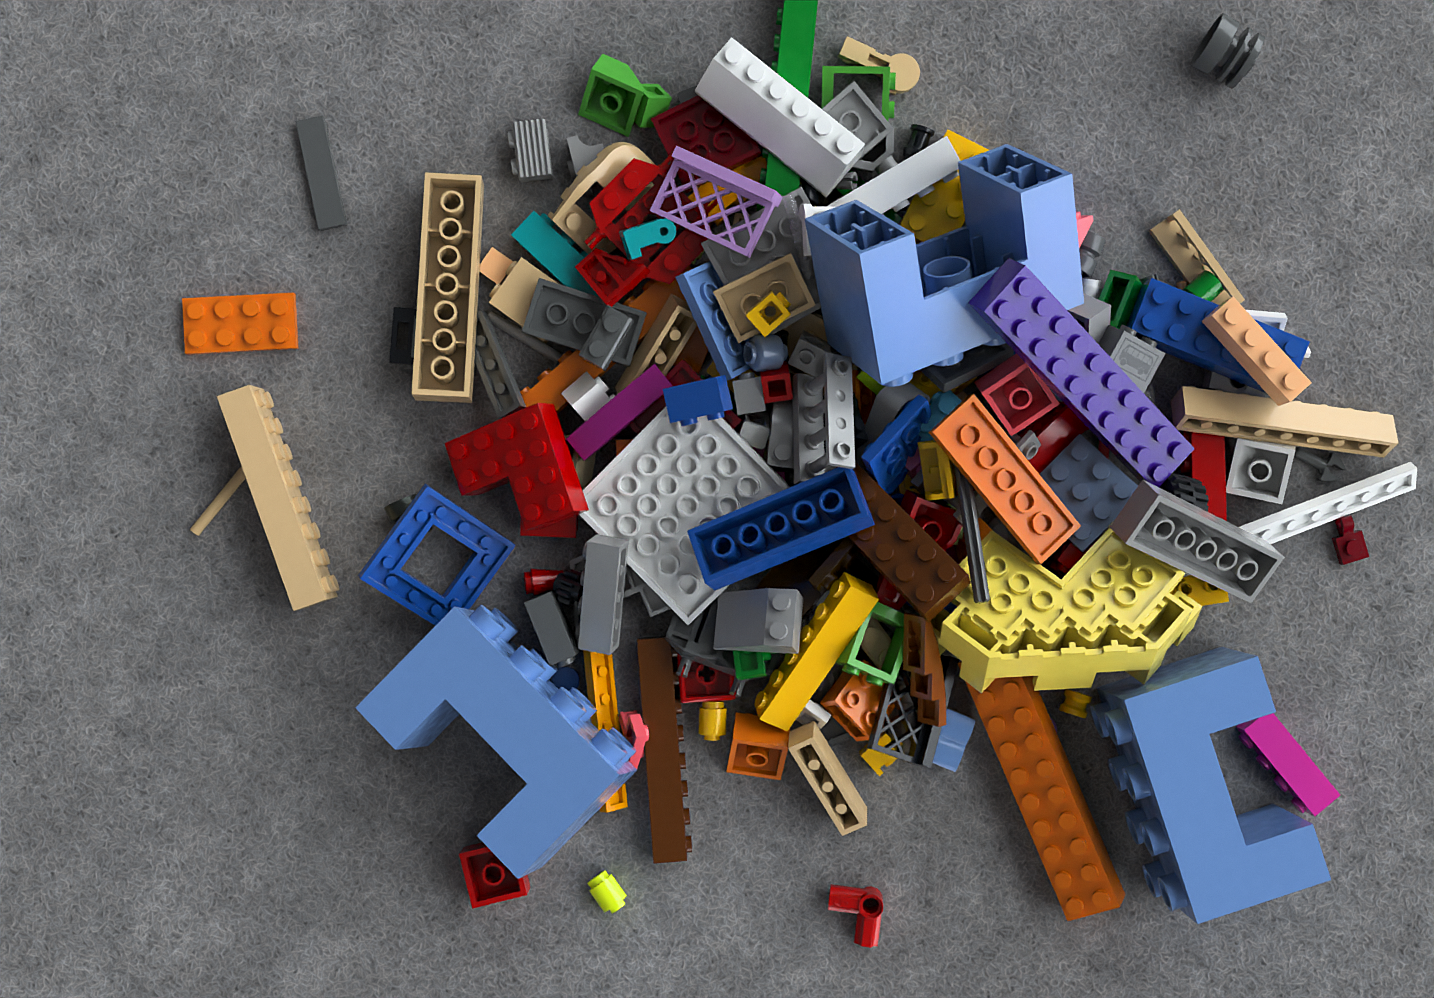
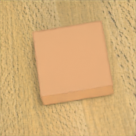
[479,247,513,285]

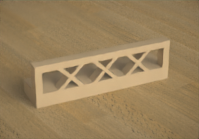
[1149,209,1245,305]

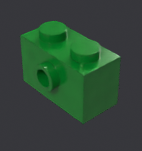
[1098,269,1142,329]

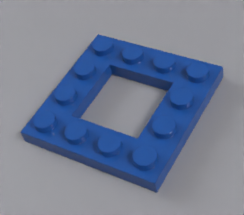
[358,484,516,626]

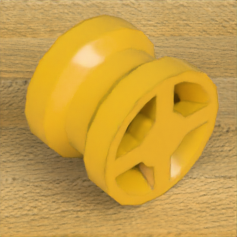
[1059,689,1092,718]

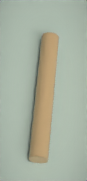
[190,466,246,536]

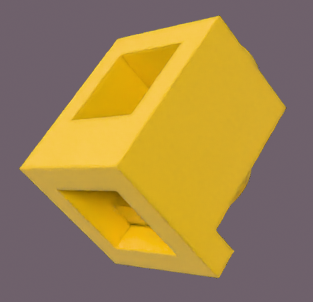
[745,291,791,337]
[859,731,903,776]

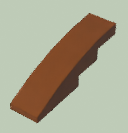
[903,613,946,727]

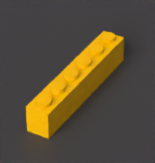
[754,572,879,731]

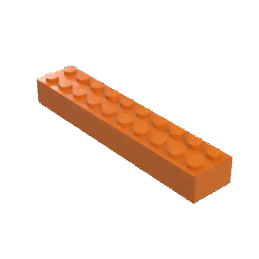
[958,661,1125,921]

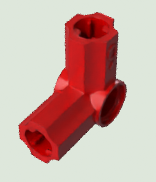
[828,884,883,948]

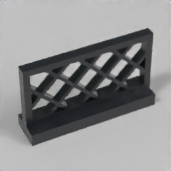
[867,655,959,768]

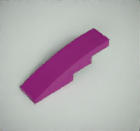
[566,364,673,461]

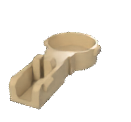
[838,36,920,95]

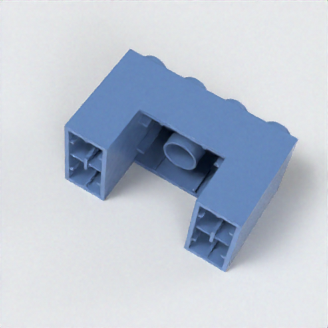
[805,144,1084,387]
[355,605,637,879]
[1090,647,1331,924]

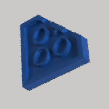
[861,394,932,495]

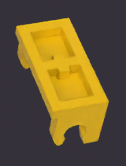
[918,440,957,500]

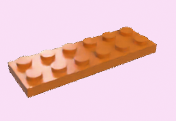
[928,394,1081,564]

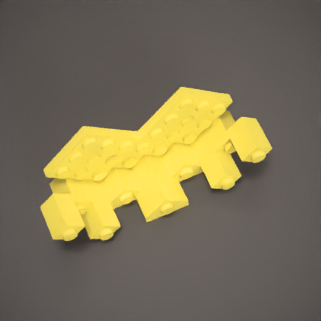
[931,527,1202,693]

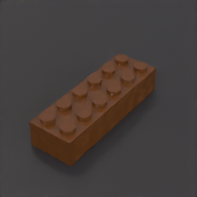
[836,462,971,623]

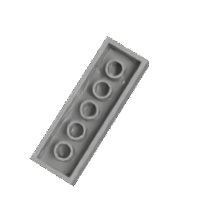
[1110,480,1285,603]

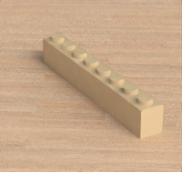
[1171,386,1398,458]

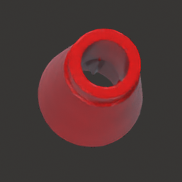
[524,569,563,596]

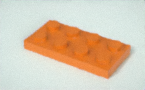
[182,293,298,355]

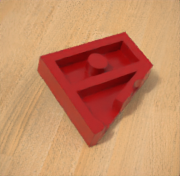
[575,248,651,307]

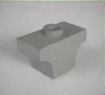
[567,135,604,197]

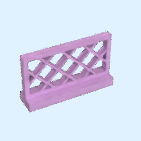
[650,146,783,258]

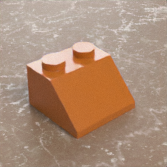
[726,712,790,780]

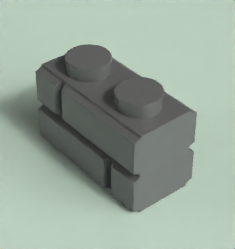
[579,305,634,371]

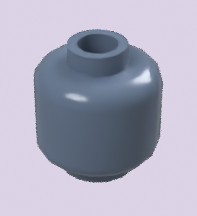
[743,334,788,372]

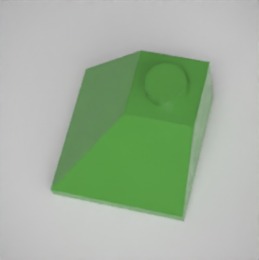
[578,54,645,137]

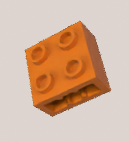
[820,660,901,742]

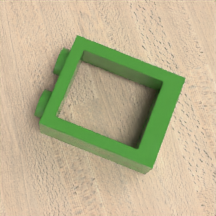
[821,66,896,121]
[836,602,904,687]

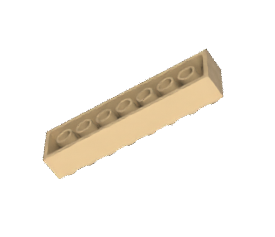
[412,172,484,403]
[217,385,339,611]

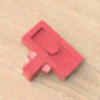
[619,710,649,769]

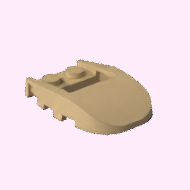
[547,142,655,254]

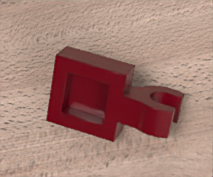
[1332,515,1369,565]

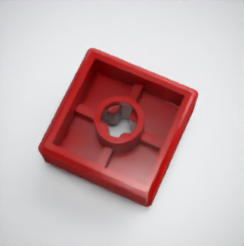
[677,653,736,703]

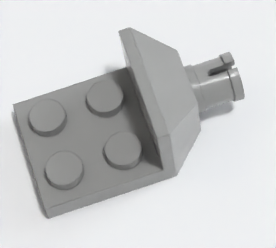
[822,81,898,175]

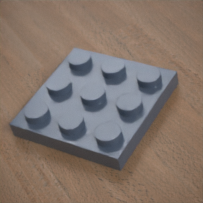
[1040,434,1138,553]

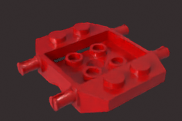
[584,153,718,290]

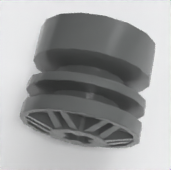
[1190,13,1265,89]

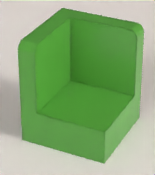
[634,84,672,128]

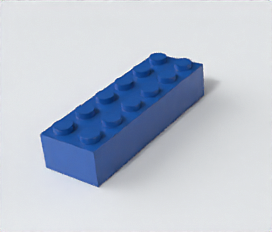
[1126,278,1310,394]
[687,467,875,591]

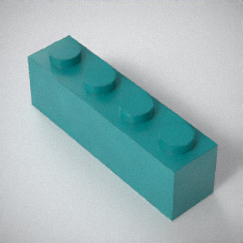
[511,211,599,297]

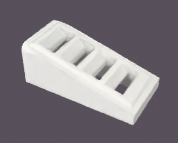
[738,410,770,449]

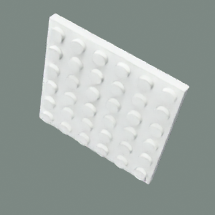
[579,407,790,625]

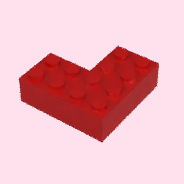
[444,403,589,530]

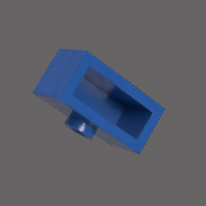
[663,375,733,426]

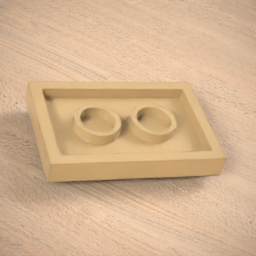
[713,253,816,343]

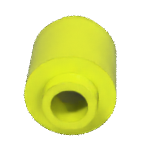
[587,870,627,914]

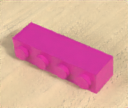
[1236,713,1340,816]

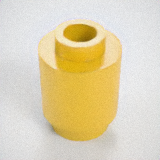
[698,701,727,741]

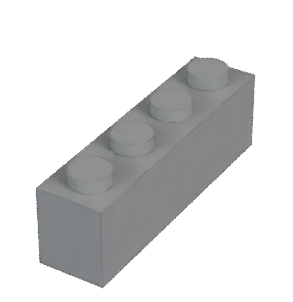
[576,534,629,655]

